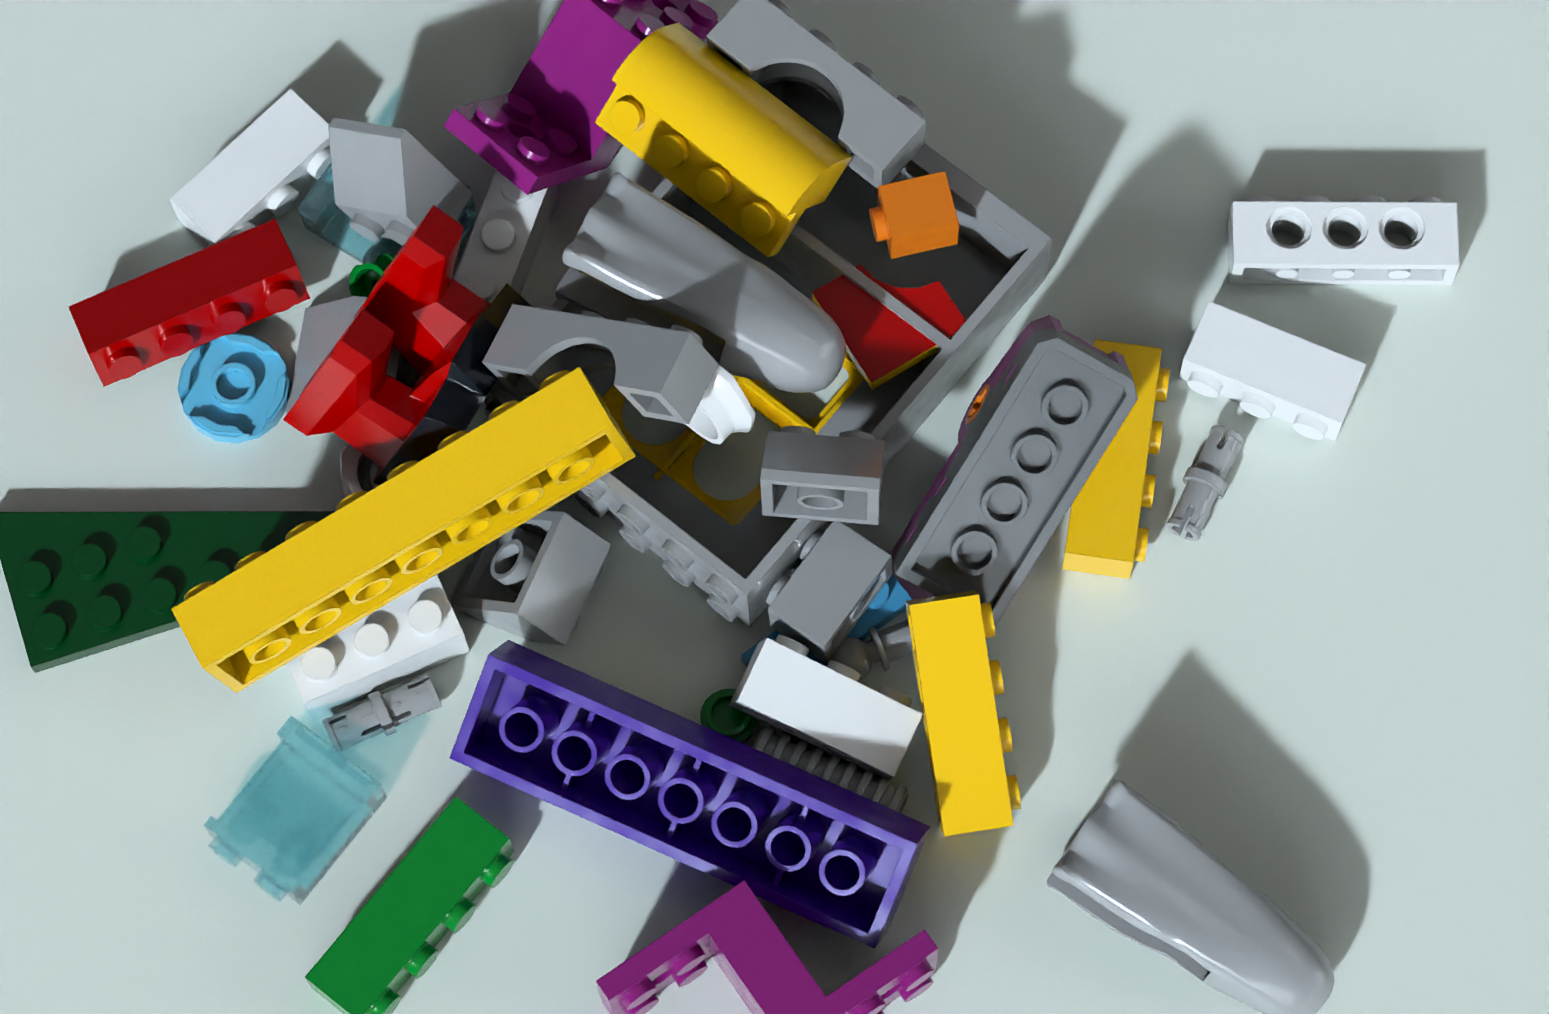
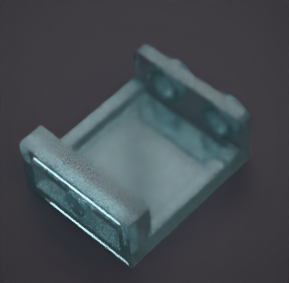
[204,716,387,905]

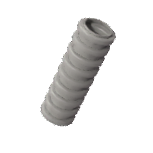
[753,725,908,813]

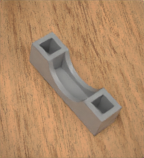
[707,0,926,189]
[482,304,719,424]

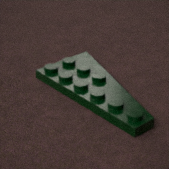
[0,511,335,673]

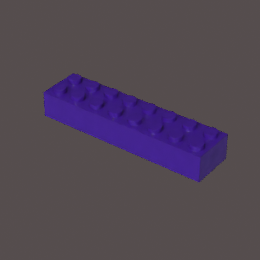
[449,640,931,949]

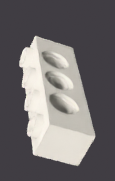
[1227,195,1459,285]

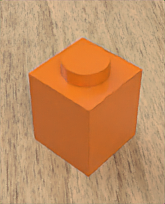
[869,171,959,259]

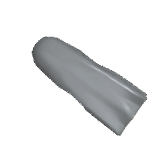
[555,172,846,393]
[1047,779,1335,1014]

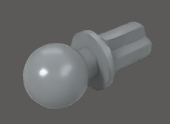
[827,620,913,681]

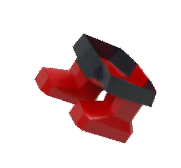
[283,204,533,485]

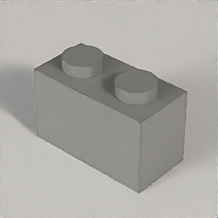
[766,521,892,664]

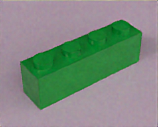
[305,796,514,1014]

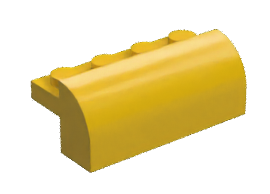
[595,22,853,258]

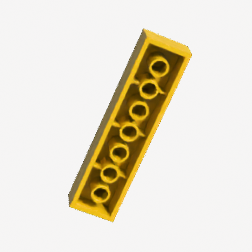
[171,367,636,693]

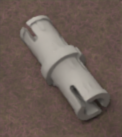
[1166,425,1245,541]
[322,673,442,754]

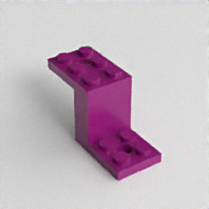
[444,0,718,195]
[596,880,938,1014]

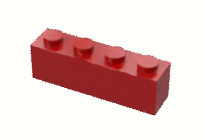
[68,219,310,387]

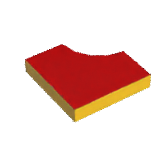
[812,264,966,390]

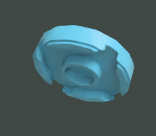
[177,332,291,443]

